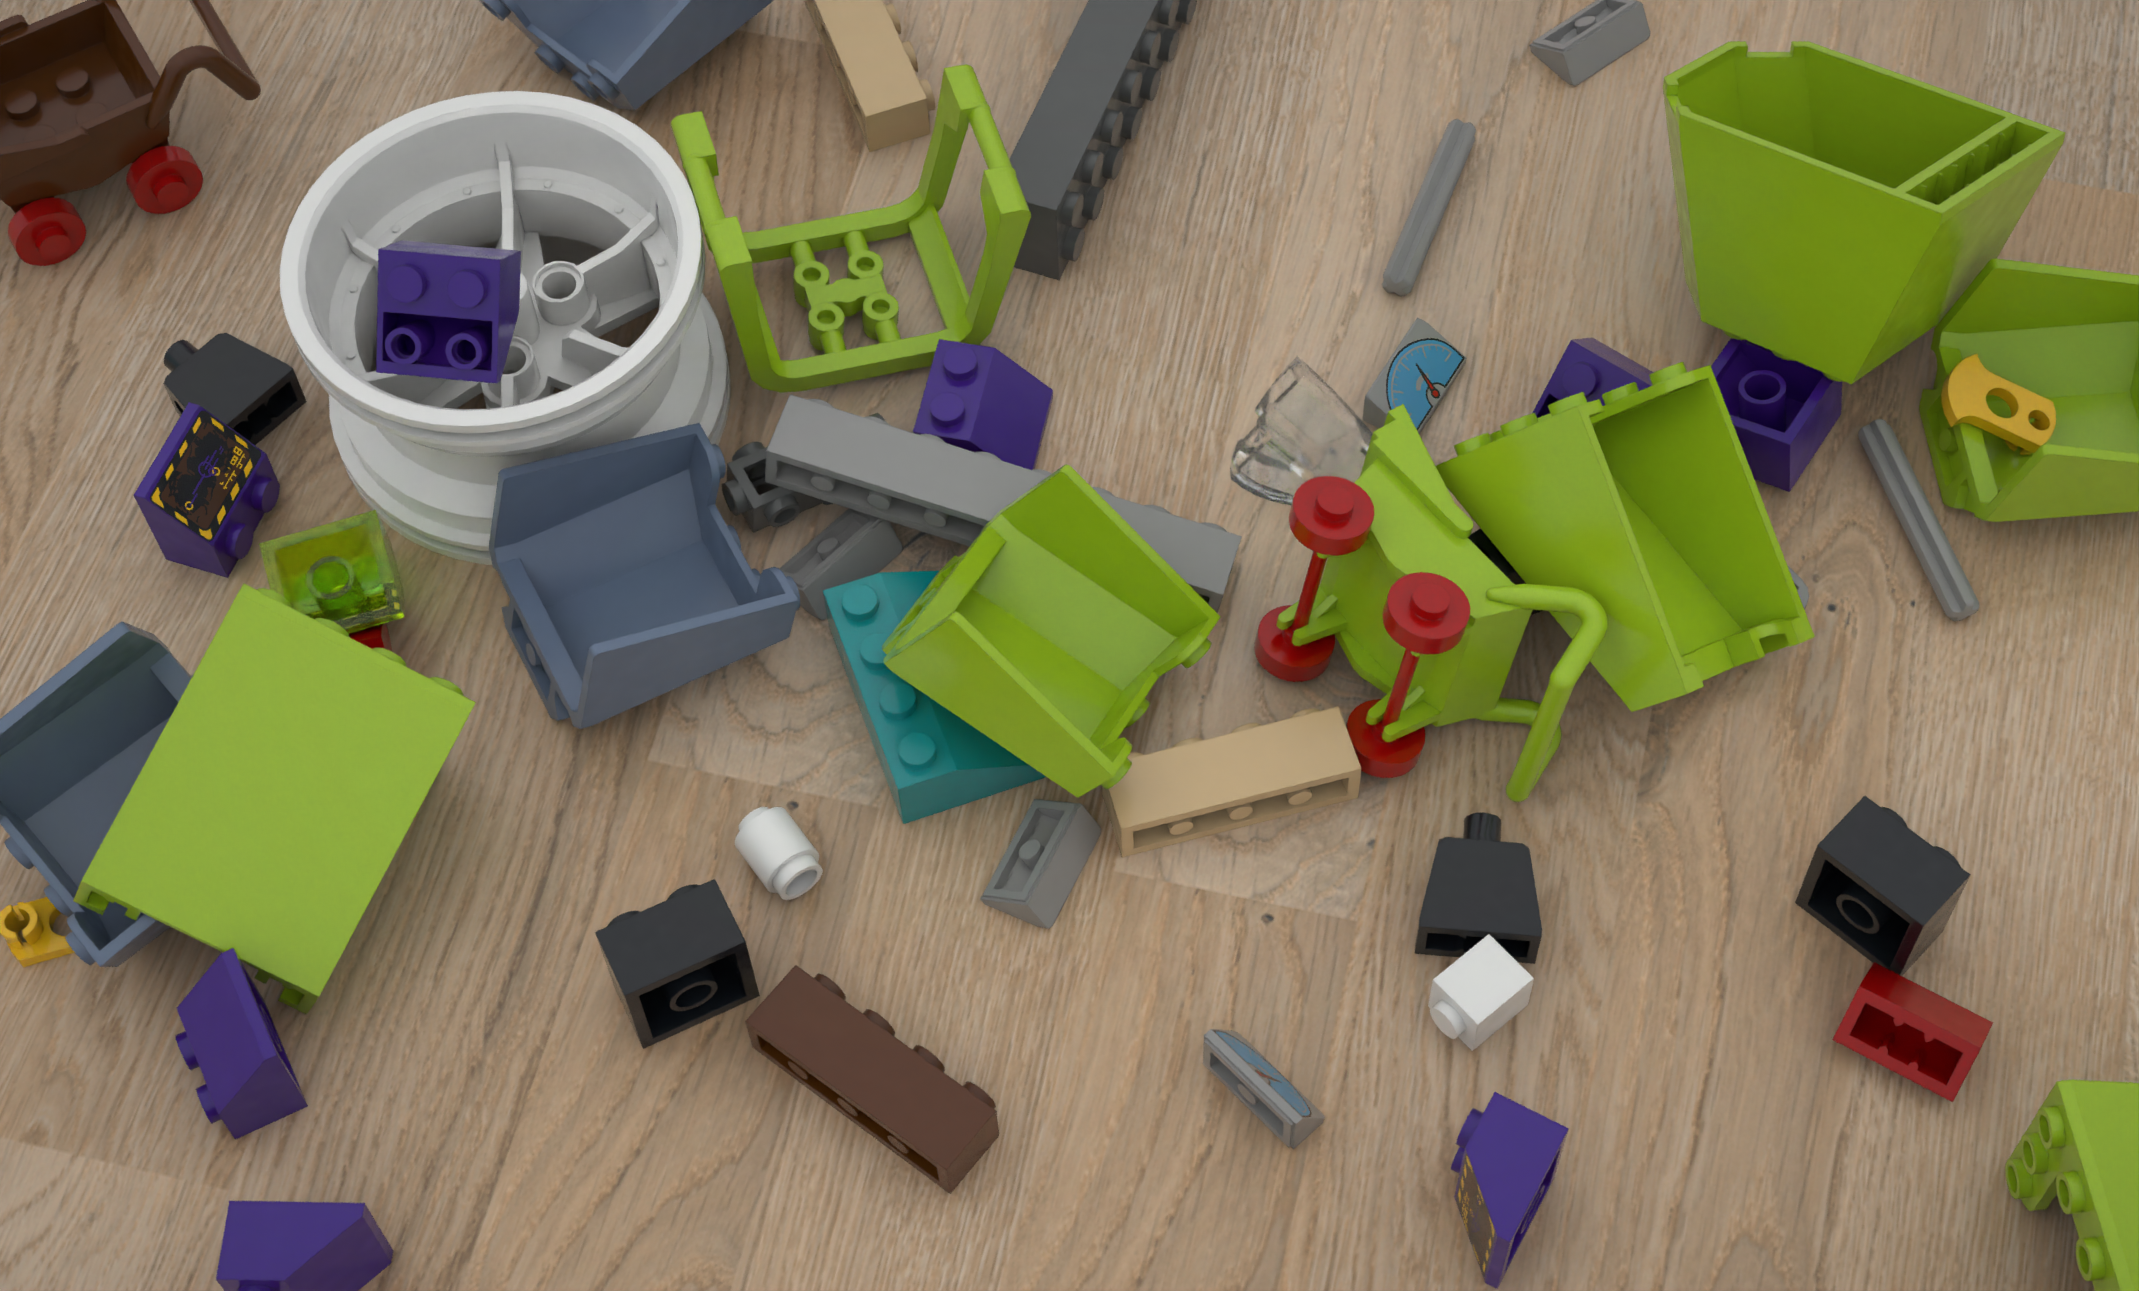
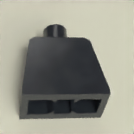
[163,333,307,445]
[1415,813,1542,964]

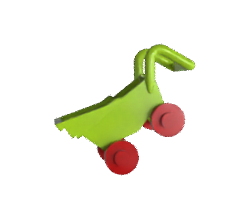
[1254,404,1608,802]

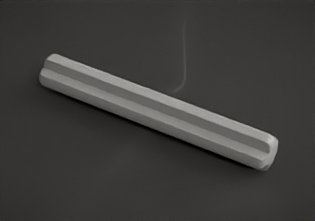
[1382,119,1476,296]
[1858,419,1980,621]

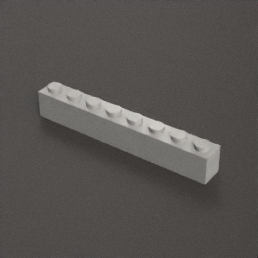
[765,394,1242,613]

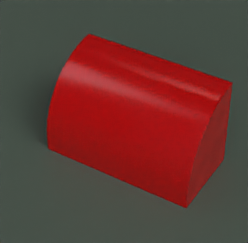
[1832,962,1993,1102]

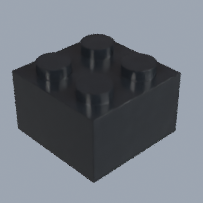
[1795,796,1971,976]
[595,879,760,1049]

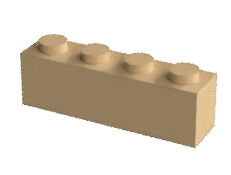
[804,0,936,152]
[1102,706,1361,857]

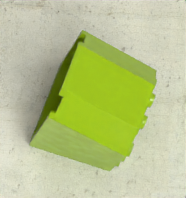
[1663,41,2066,384]

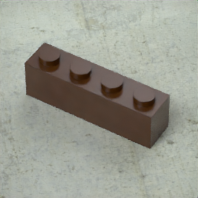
[745,965,999,1194]

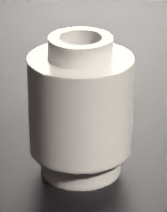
[735,807,823,900]

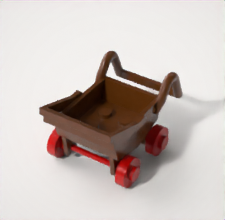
[0,0,261,266]

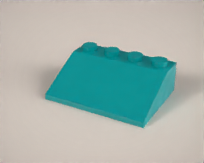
[823,571,1046,824]

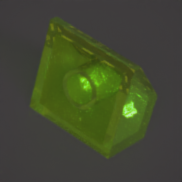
[259,510,405,634]

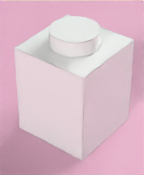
[1428,934,1534,1051]

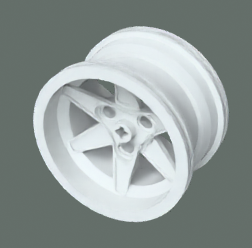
[280,91,731,565]

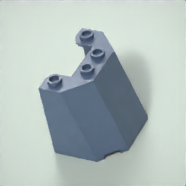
[479,0,773,110]
[489,423,800,729]
[0,621,194,967]

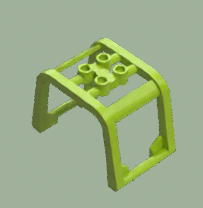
[670,64,1031,393]

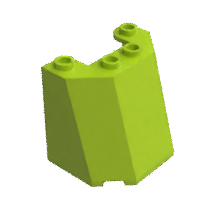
[1919,258,2139,522]
[882,465,1221,798]

